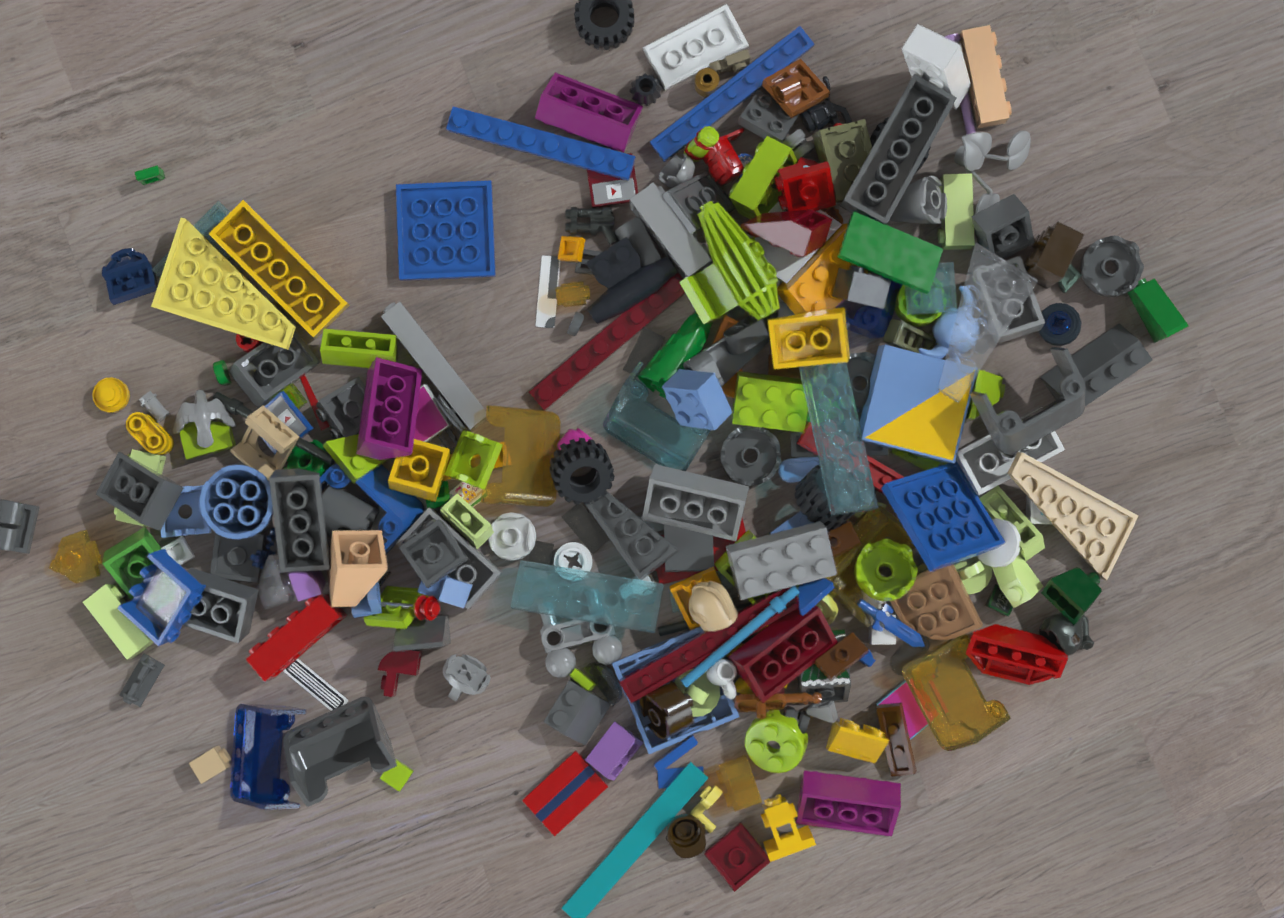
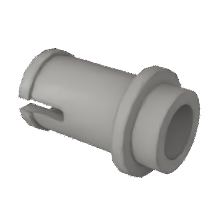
[139,391,169,423]

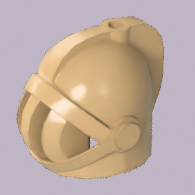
[689,581,738,631]

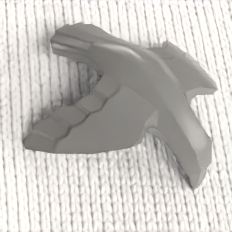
[173,390,236,448]

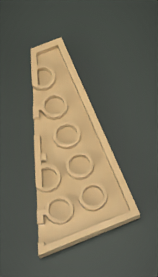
[1007,452,1138,581]

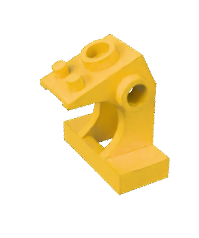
[761,794,816,862]

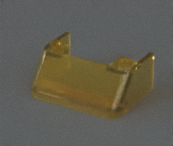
[826,505,916,627]

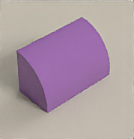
[288,570,326,601]
[585,721,643,781]

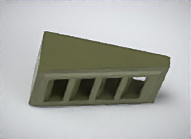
[883,319,936,353]

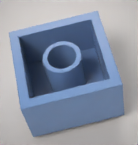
[662,369,733,430]

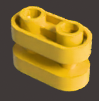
[126,412,174,455]

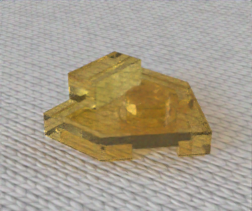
[49,530,102,584]

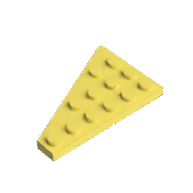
[151,218,296,350]

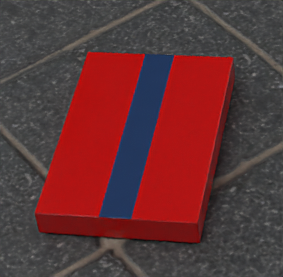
[522,750,608,836]

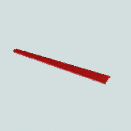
[300,375,330,431]

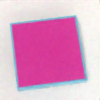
[876,674,944,740]

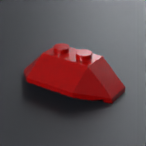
[966,624,1068,685]

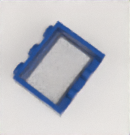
[117,549,206,646]

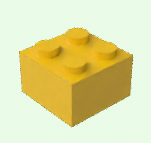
[388,439,450,502]

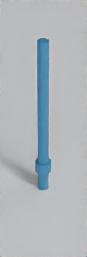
[681,586,800,688]

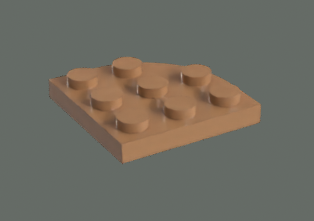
[890,564,983,640]

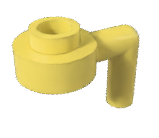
[690,785,723,833]

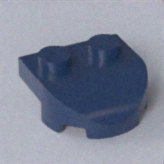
[102,248,158,305]

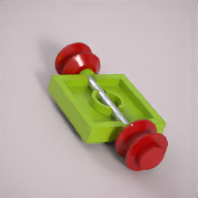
[363,586,440,629]

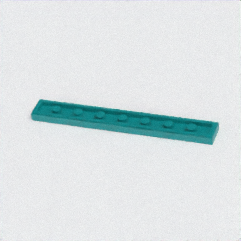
[561,761,709,918]

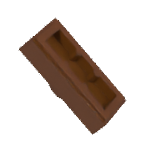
[828,522,862,559]
[815,632,869,681]

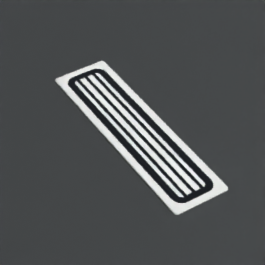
[283,659,348,711]

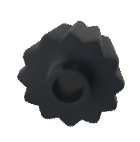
[630,73,662,106]

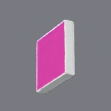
[414,384,452,442]

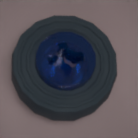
[1039,303,1082,346]

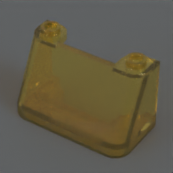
[902,633,1011,751]

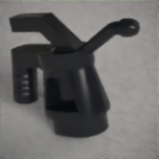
[800,76,852,133]

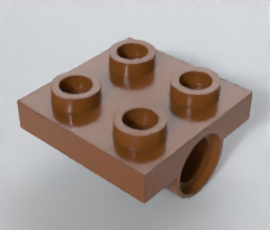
[762,59,830,118]

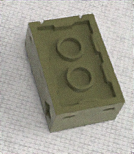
[812,119,872,203]

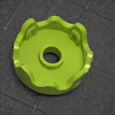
[854,539,918,602]
[745,710,808,773]

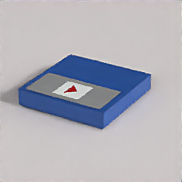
[260,391,313,455]

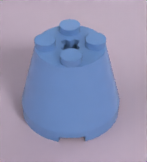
[200,465,273,539]

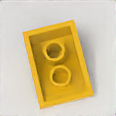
[768,307,850,369]

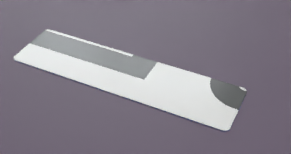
[536,256,560,328]

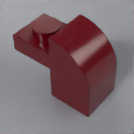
[378,649,422,697]

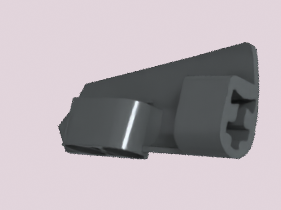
[683,312,777,387]

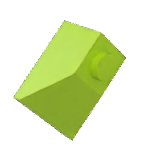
[965,370,1005,422]

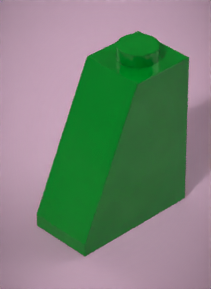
[1127,278,1189,343]

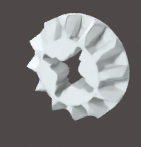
[554,542,593,581]

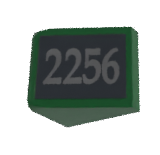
[985,584,1013,617]

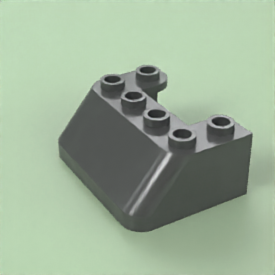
[283,697,397,807]

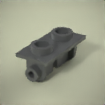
[119,653,165,707]

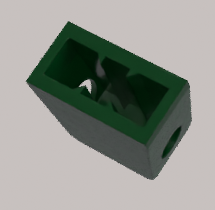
[1041,567,1102,626]

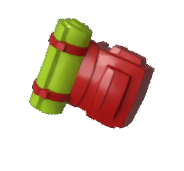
[684,126,745,186]

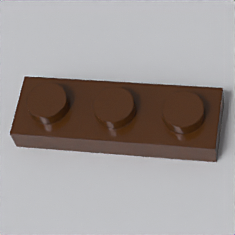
[876,702,917,777]

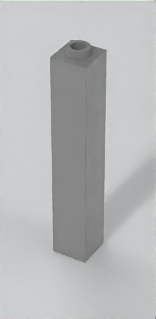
[381,302,491,431]

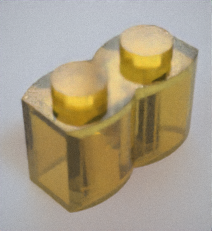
[716,754,762,811]

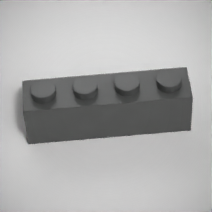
[1040,323,1153,406]
[269,469,330,573]

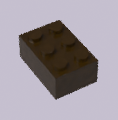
[1023,222,1085,289]

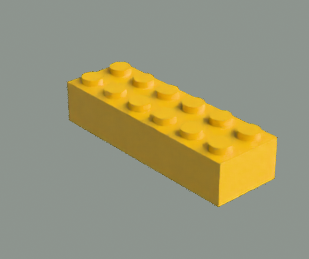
[209,200,350,339]

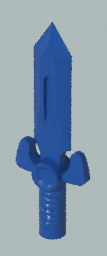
[856,598,925,647]

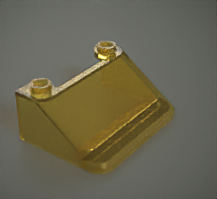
[481,405,561,507]

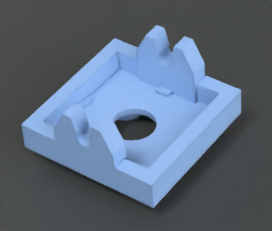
[161,485,212,538]

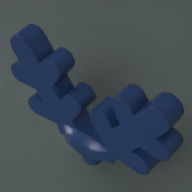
[250,527,278,569]

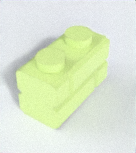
[440,494,494,549]

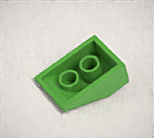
[102,527,178,614]

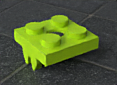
[444,430,503,490]

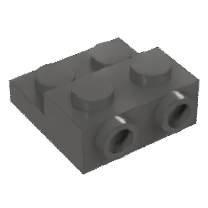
[316,377,366,440]
[399,519,468,588]

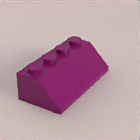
[535,72,643,153]
[356,357,422,460]
[796,770,901,837]

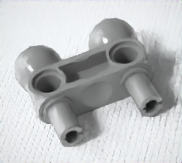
[538,589,623,678]

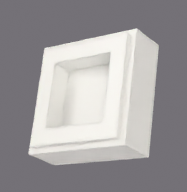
[161,536,195,566]

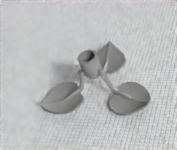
[954,130,1031,231]

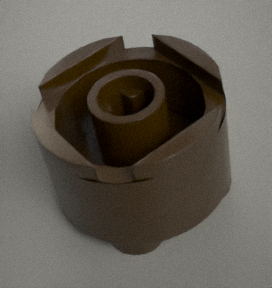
[640,681,694,739]

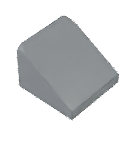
[806,700,838,723]

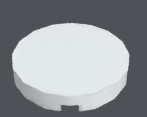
[488,512,536,561]
[977,518,1021,567]

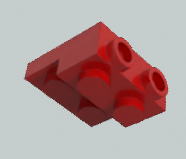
[775,161,836,211]

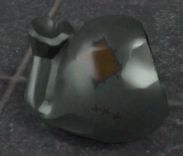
[1039,613,1094,656]

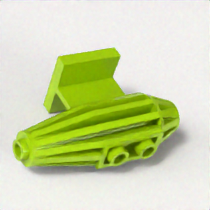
[679,201,780,324]

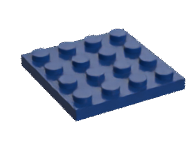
[396,180,496,281]
[881,461,1006,572]

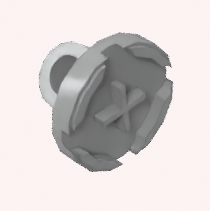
[443,654,491,702]

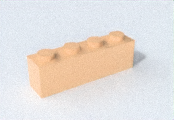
[959,25,1012,129]

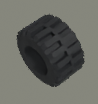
[574,0,634,50]
[549,438,614,505]
[794,463,861,530]

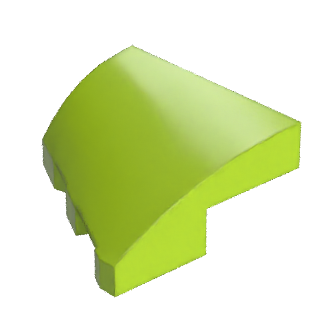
[180,421,236,460]

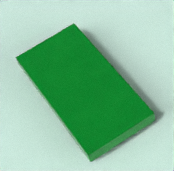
[837,212,943,294]

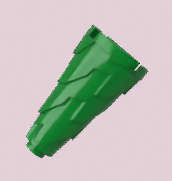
[638,311,713,400]

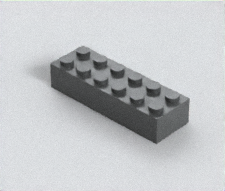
[840,74,957,225]

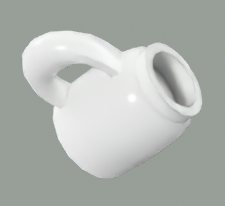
[706,658,737,699]

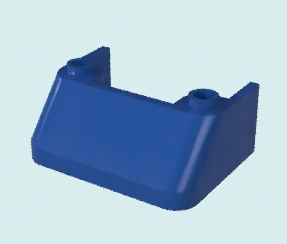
[320,463,425,555]

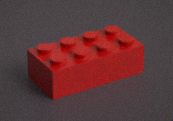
[245,594,347,682]

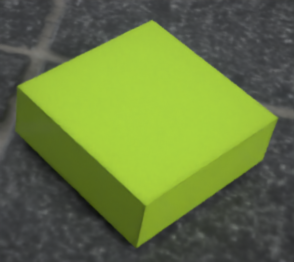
[570,668,597,691]
[380,758,414,792]

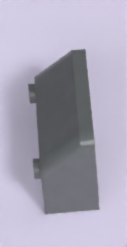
[970,347,1085,454]

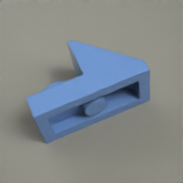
[417,576,473,608]

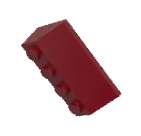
[728,605,838,703]

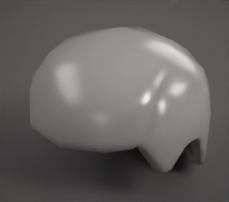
[659,154,695,188]

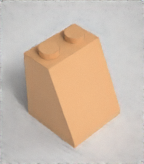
[327,530,387,607]

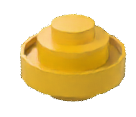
[92,377,130,413]

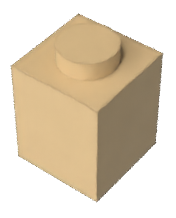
[189,746,231,784]

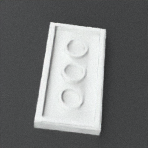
[643,4,749,91]

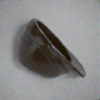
[666,813,706,859]

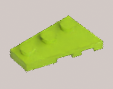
[323,434,390,483]

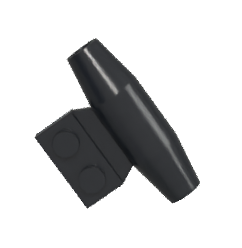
[586,236,678,324]

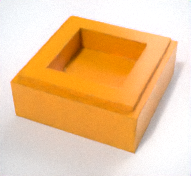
[557,236,585,263]

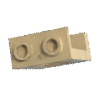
[230,406,299,480]

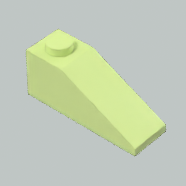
[979,486,1045,561]
[992,553,1044,608]

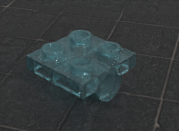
[905,262,957,315]

